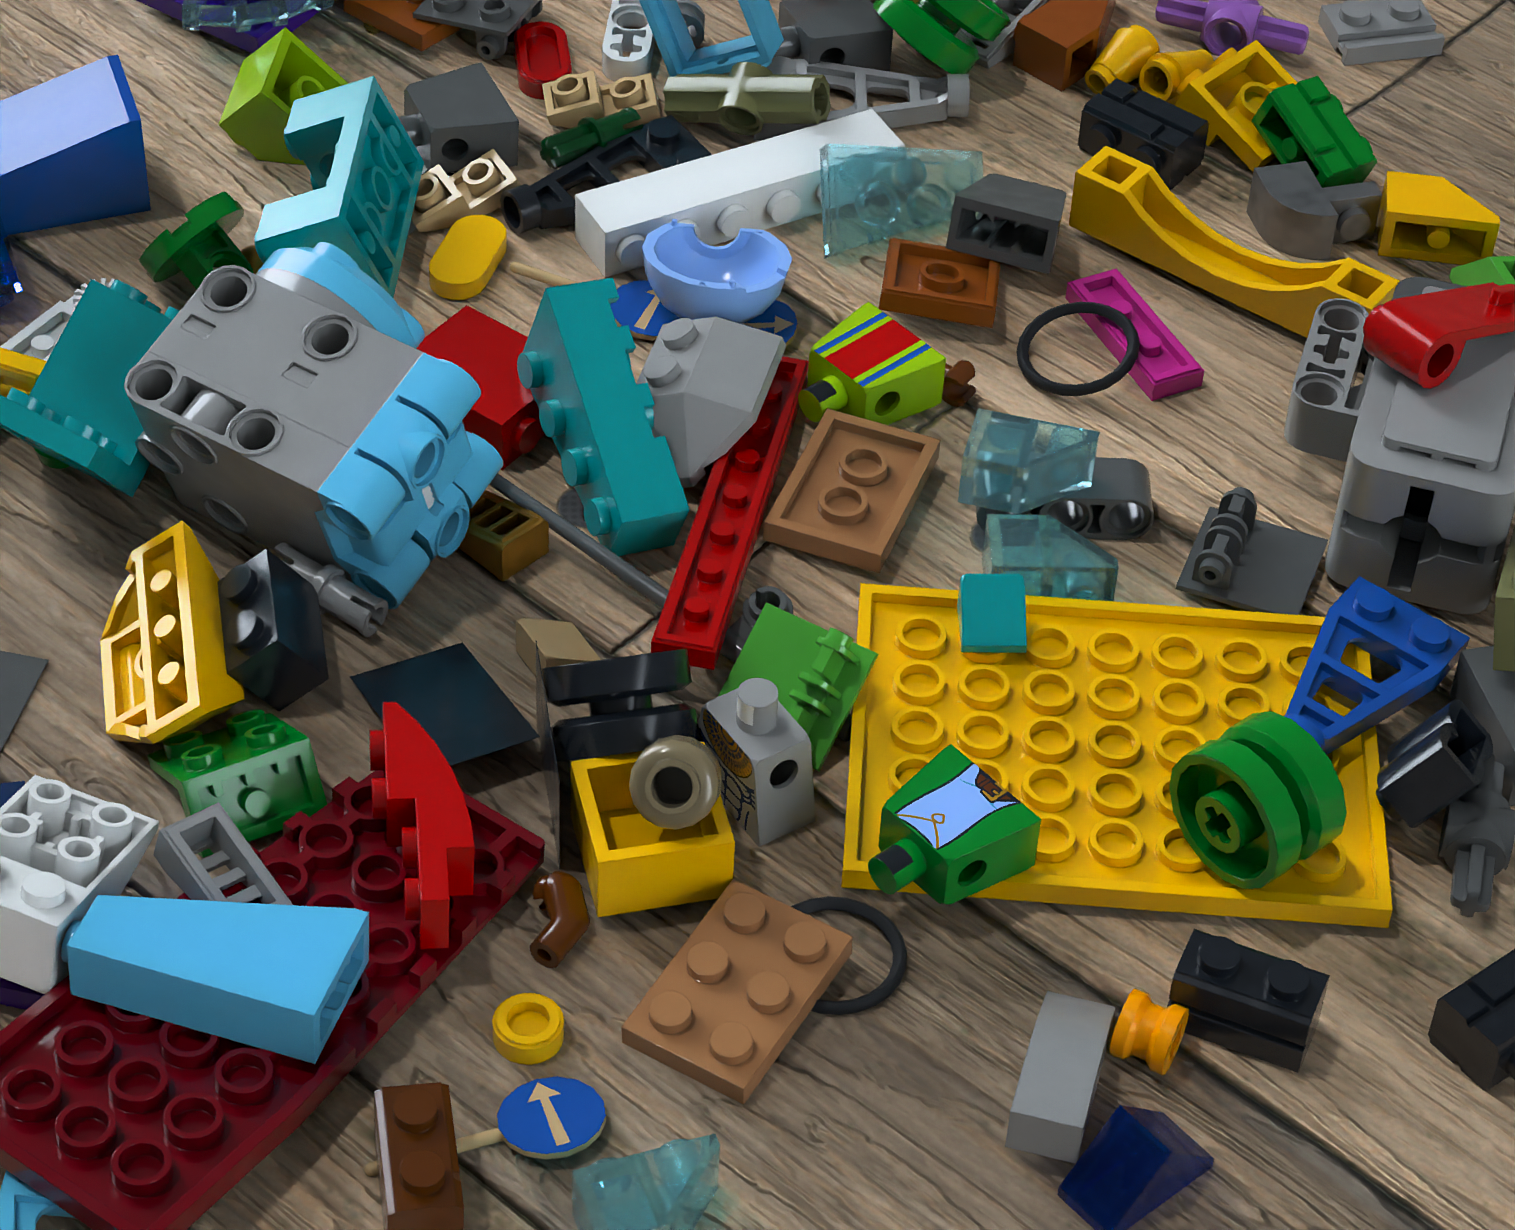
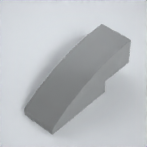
[1005,991,1116,1164]

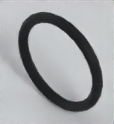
[1016,302,1140,396]
[791,896,907,1015]

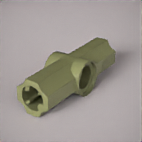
[663,62,831,136]

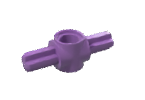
[1155,0,1309,56]

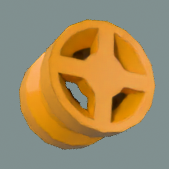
[1109,988,1189,1075]

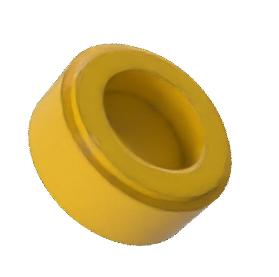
[492,993,564,1065]

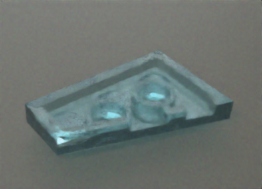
[819,143,983,259]

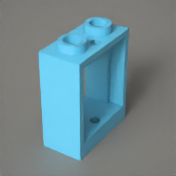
[639,0,784,76]

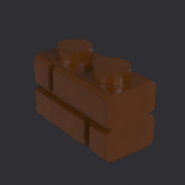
[374,1082,464,1230]

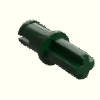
[540,107,644,169]

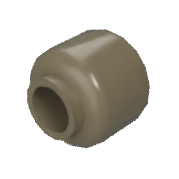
[629,735,722,830]

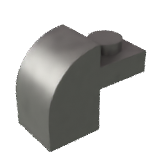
[1246,161,1382,260]

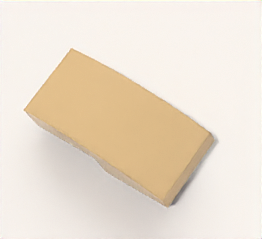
[542,70,662,128]
[411,149,520,233]

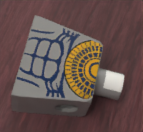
[698,678,815,847]

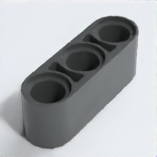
[974,454,1154,540]

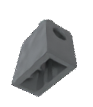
[774,0,893,72]
[398,63,519,173]
[946,174,1067,274]

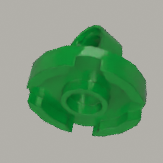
[139,192,254,289]

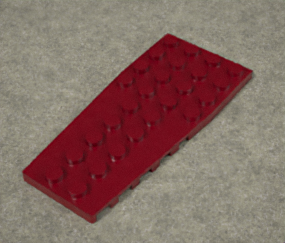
[0,770,545,1230]

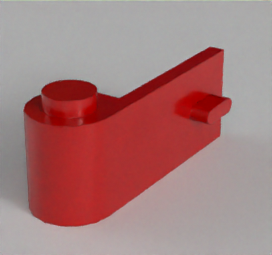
[1363,282,1515,389]

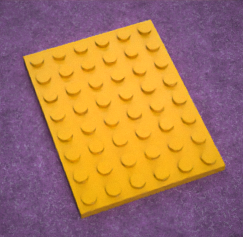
[841,583,1393,928]

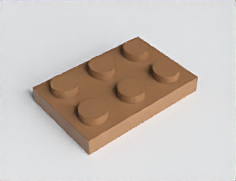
[763,408,941,574]
[621,879,853,1105]

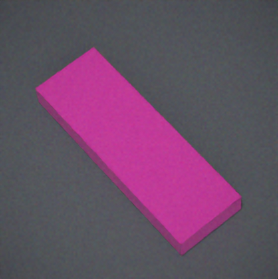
[1065,268,1204,401]

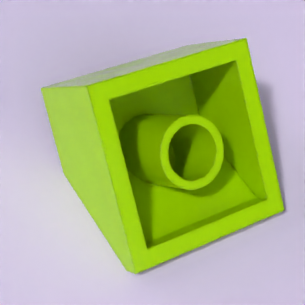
[218,27,349,165]

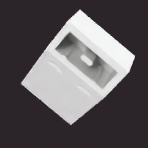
[0,775,159,994]

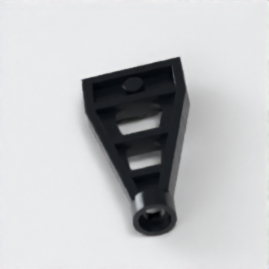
[500,115,713,234]

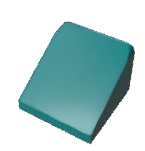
[957,574,1027,653]

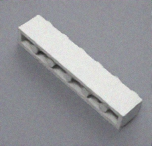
[575,109,905,277]

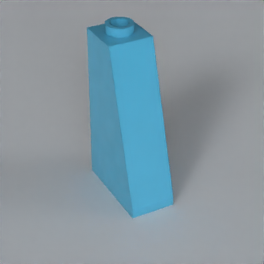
[61,895,369,1064]

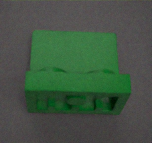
[147,709,327,858]

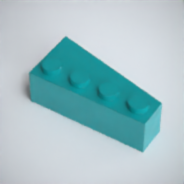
[517,277,690,556]

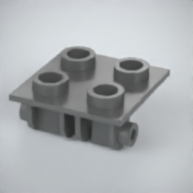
[413,0,543,60]
[1176,487,1328,615]

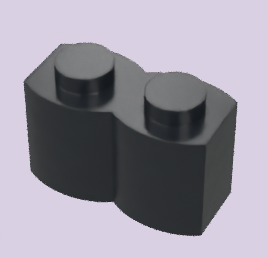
[1376,699,1493,828]

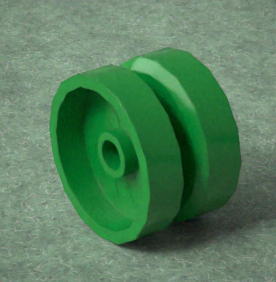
[873,0,1010,74]
[1169,711,1347,889]

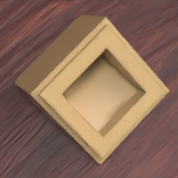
[516,618,601,677]

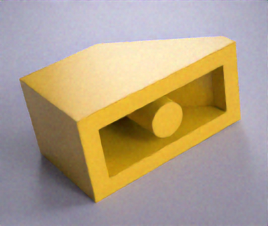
[1378,171,1500,265]

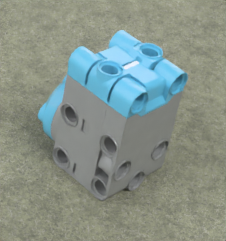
[124,242,503,609]

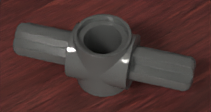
[1438,754,1515,917]

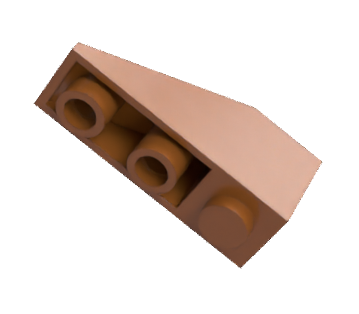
[1013,0,1116,92]

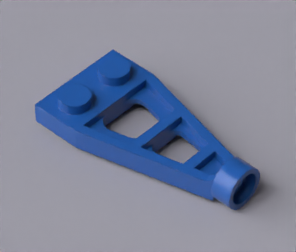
[1284,576,1470,755]

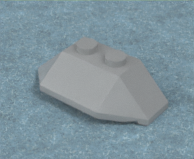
[636,316,786,488]

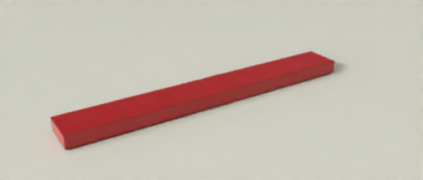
[651,356,809,670]

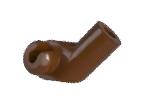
[530,871,590,969]

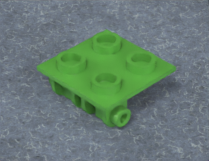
[718,602,879,771]

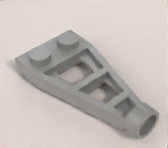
[754,56,970,140]

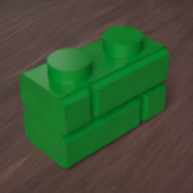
[1252,76,1377,188]

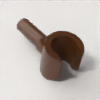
[942,360,976,407]

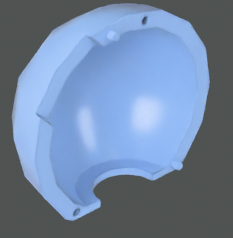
[642,219,792,324]

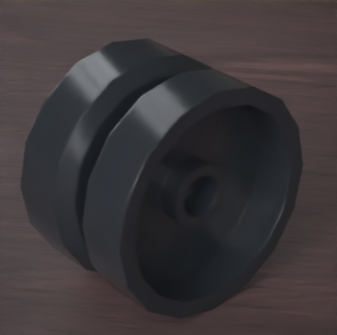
[541,649,700,762]

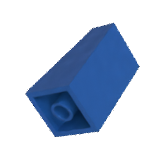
[0,55,151,237]

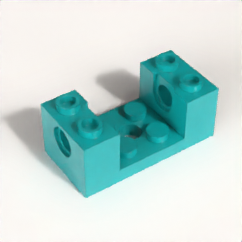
[254,76,424,298]

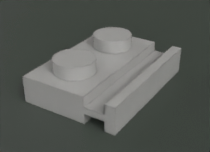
[1318,0,1445,66]

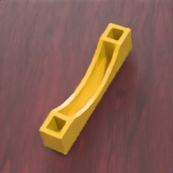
[1069,146,1400,338]

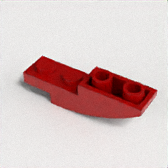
[369,702,475,949]

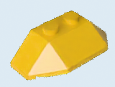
[100,520,245,744]

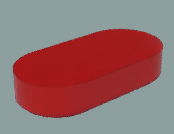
[514,21,572,100]

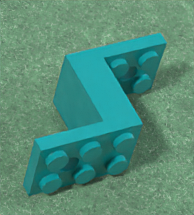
[0,279,180,497]

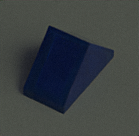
[1057,1105,1214,1230]

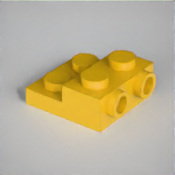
[1174,40,1298,172]

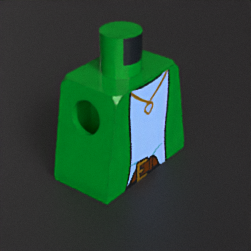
[868,744,1041,905]

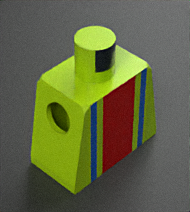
[798,302,946,425]

